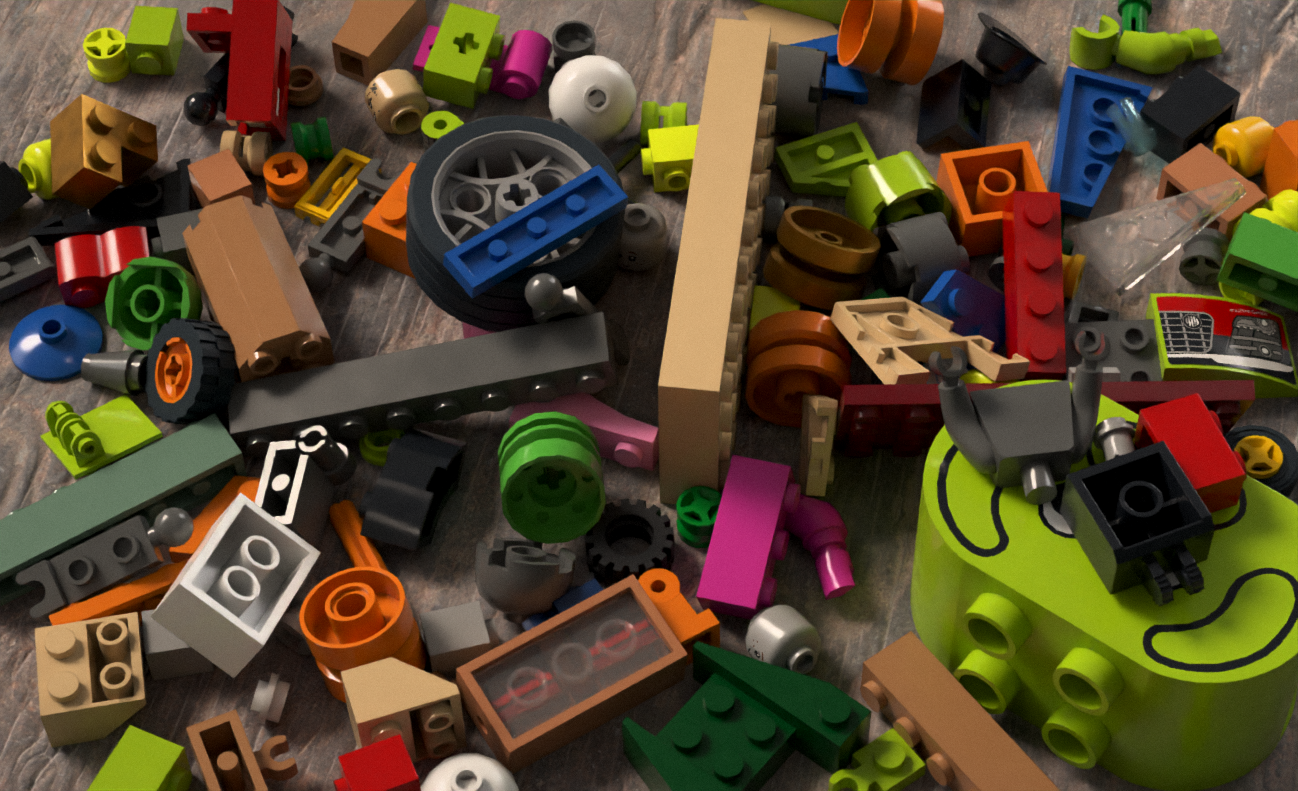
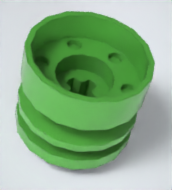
[498,411,606,544]

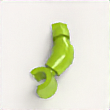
[1069,14,1222,74]

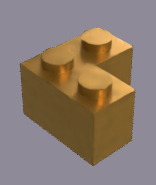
[50,94,158,209]

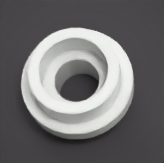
[250,673,291,724]

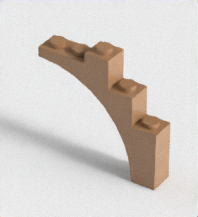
[332,0,428,86]

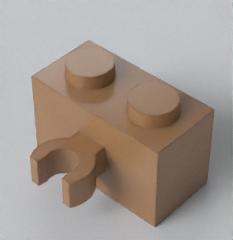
[186,709,298,791]

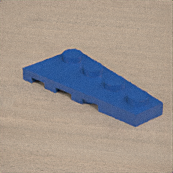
[1047,66,1153,219]

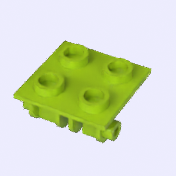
[40,394,163,480]

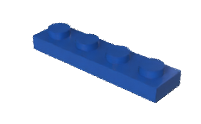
[443,164,628,298]

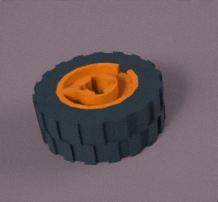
[144,318,236,425]

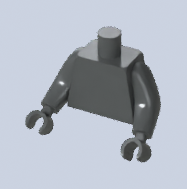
[929,331,1110,505]

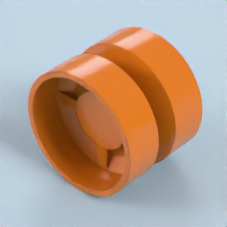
[837,0,944,86]
[299,567,427,703]

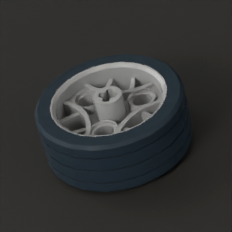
[406,115,625,332]

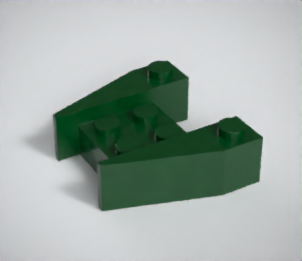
[622,641,871,791]

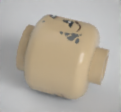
[365,69,429,135]

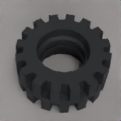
[585,499,675,588]

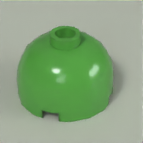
[105,256,203,351]

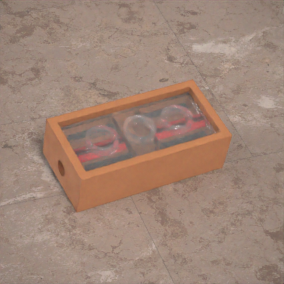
[456,574,688,774]

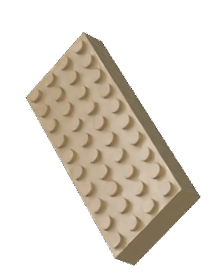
[658,18,779,504]

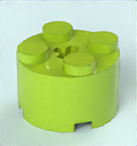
[845,151,952,232]

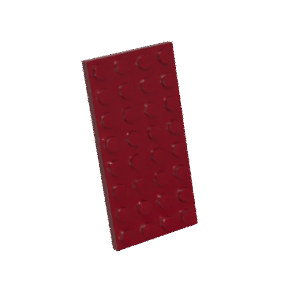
[833,380,1255,458]

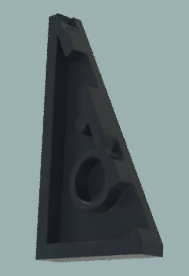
[29,159,192,247]

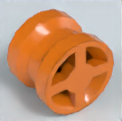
[263,152,311,209]

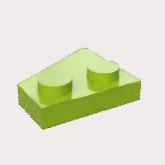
[774,122,878,197]

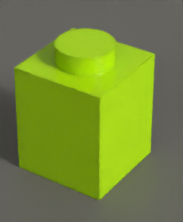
[125,6,184,76]

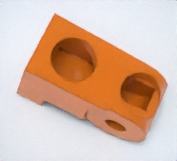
[638,568,720,666]

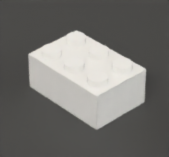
[151,492,321,678]

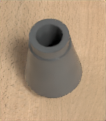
[81,349,148,396]

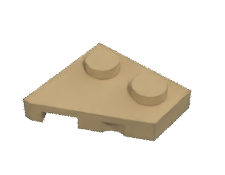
[798,394,838,496]

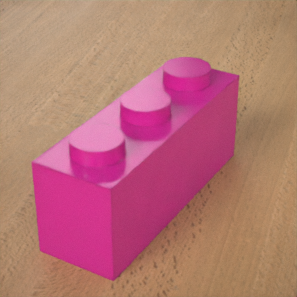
[696,455,801,620]

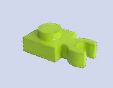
[828,728,926,791]

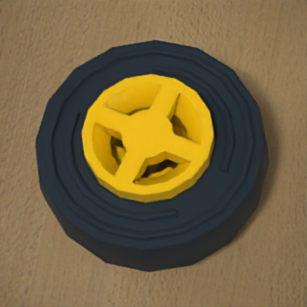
[1224,425,1298,498]

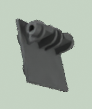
[1065,319,1163,382]

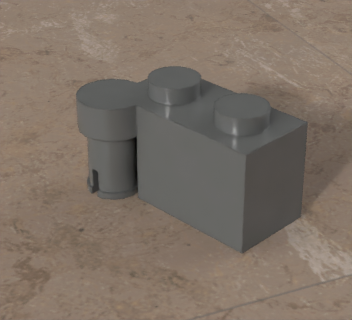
[254,425,357,551]

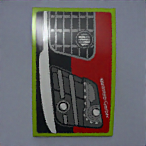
[1145,293,1298,399]

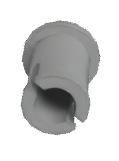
[1093,417,1136,461]

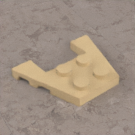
[830,297,1031,384]

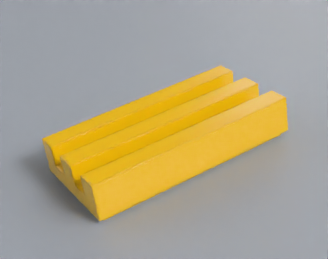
[294,147,382,226]

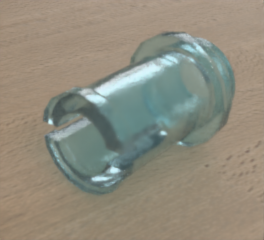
[1106,97,1158,157]

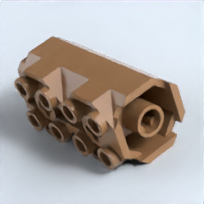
[182,195,335,383]

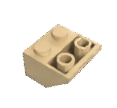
[35,612,147,747]
[341,657,467,763]

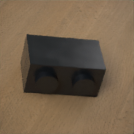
[1136,65,1240,164]

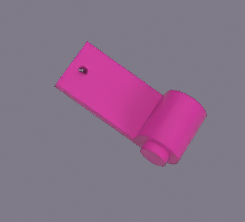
[413,25,553,99]

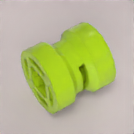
[640,101,687,145]

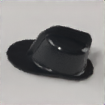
[975,12,1047,87]

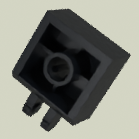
[1060,441,1215,607]

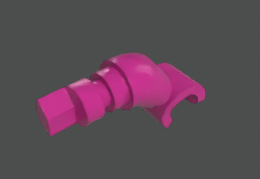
[784,494,855,600]

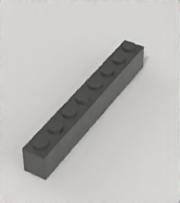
[228,312,618,457]

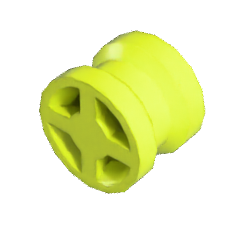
[83,28,131,83]

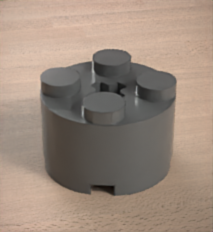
[769,44,828,137]
[872,212,970,307]

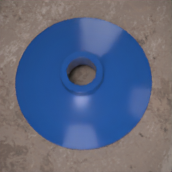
[9,305,103,381]

